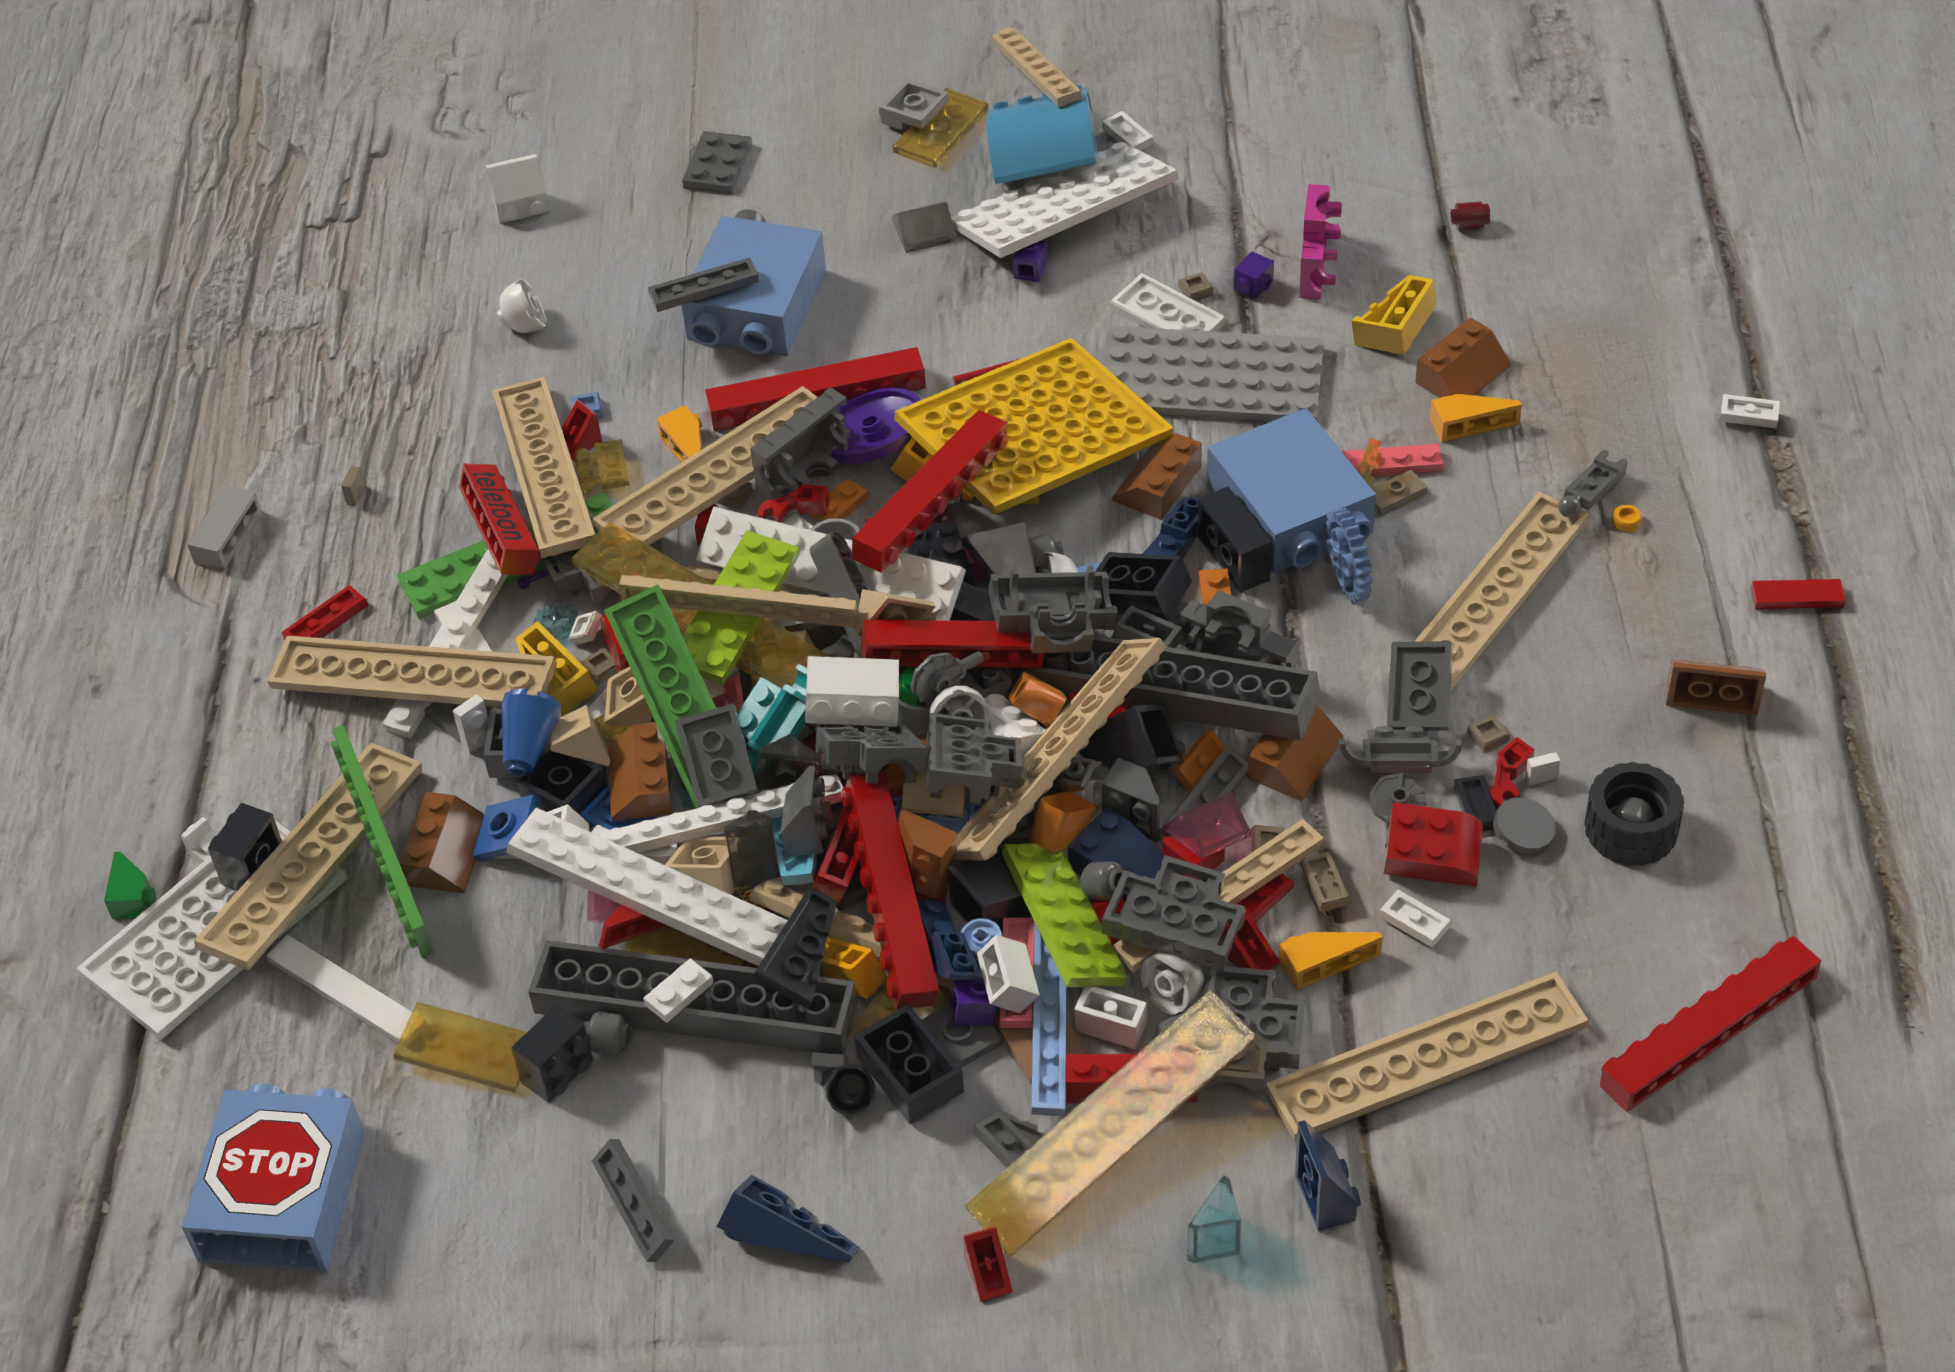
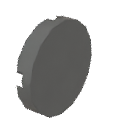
[1493,797,1556,854]

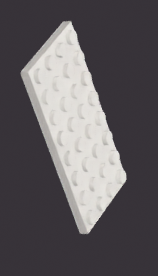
[949,142,1179,258]
[76,820,348,1040]

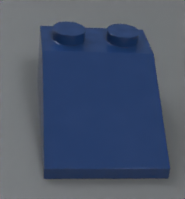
[1068,807,1165,903]
[1295,1120,1361,1231]

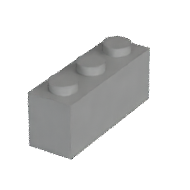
[188,486,262,570]

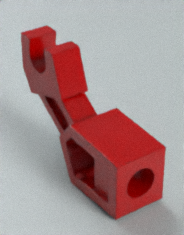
[757,484,831,523]
[1490,737,1535,809]

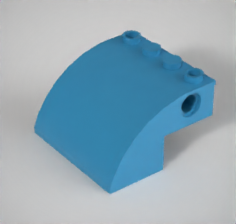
[987,84,1099,185]

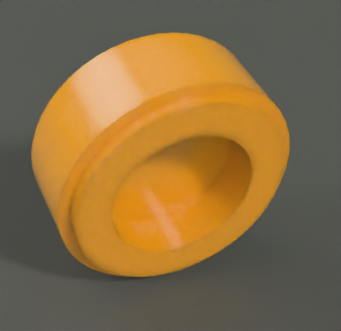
[1612,505,1642,532]

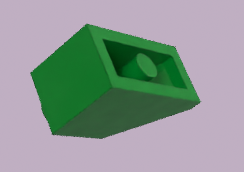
[104,851,156,919]

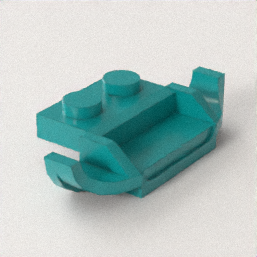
[737,663,807,772]

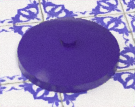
[831,388,920,464]

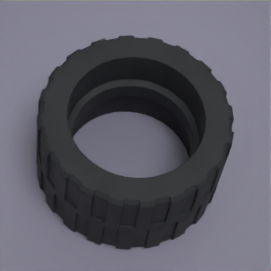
[1584,762,1684,866]

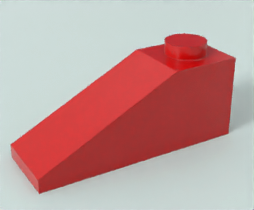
[599,905,668,950]

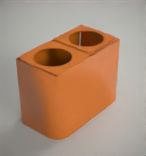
[1008,671,1066,728]
[1028,792,1097,852]

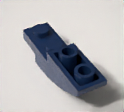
[1143,496,1198,560]
[917,899,981,980]

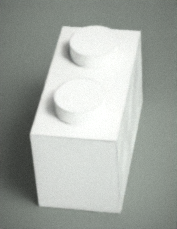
[977,935,1040,1013]
[1074,987,1147,1050]

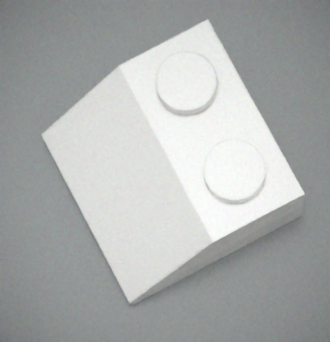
[486,154,550,224]

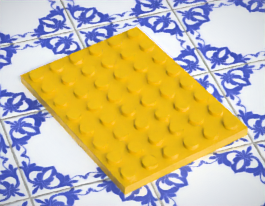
[894,338,1174,515]

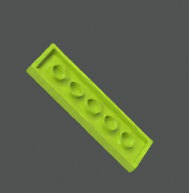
[683,530,800,684]
[1001,844,1128,987]

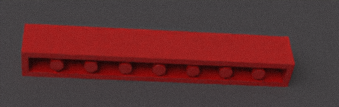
[705,347,926,431]
[852,409,1009,573]
[841,773,939,1010]
[1599,935,1822,1112]

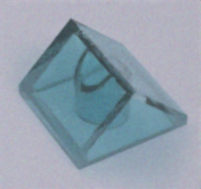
[1187,1175,1241,1263]

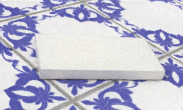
[1109,273,1227,332]

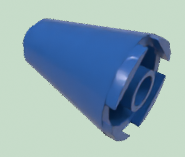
[501,688,561,777]

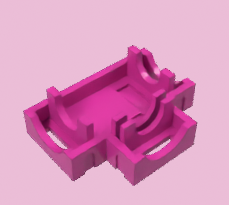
[1299,184,1342,299]

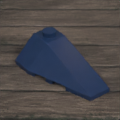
[716,1175,860,1262]

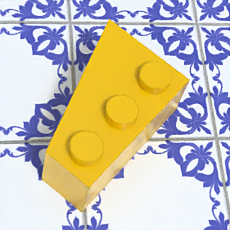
[1351,275,1437,355]
[515,621,597,718]

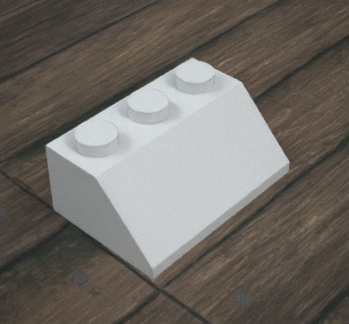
[805,656,899,727]
[984,694,1046,758]

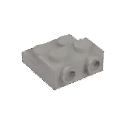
[879,79,949,130]

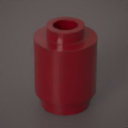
[1450,201,1490,230]

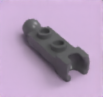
[1558,450,1627,518]

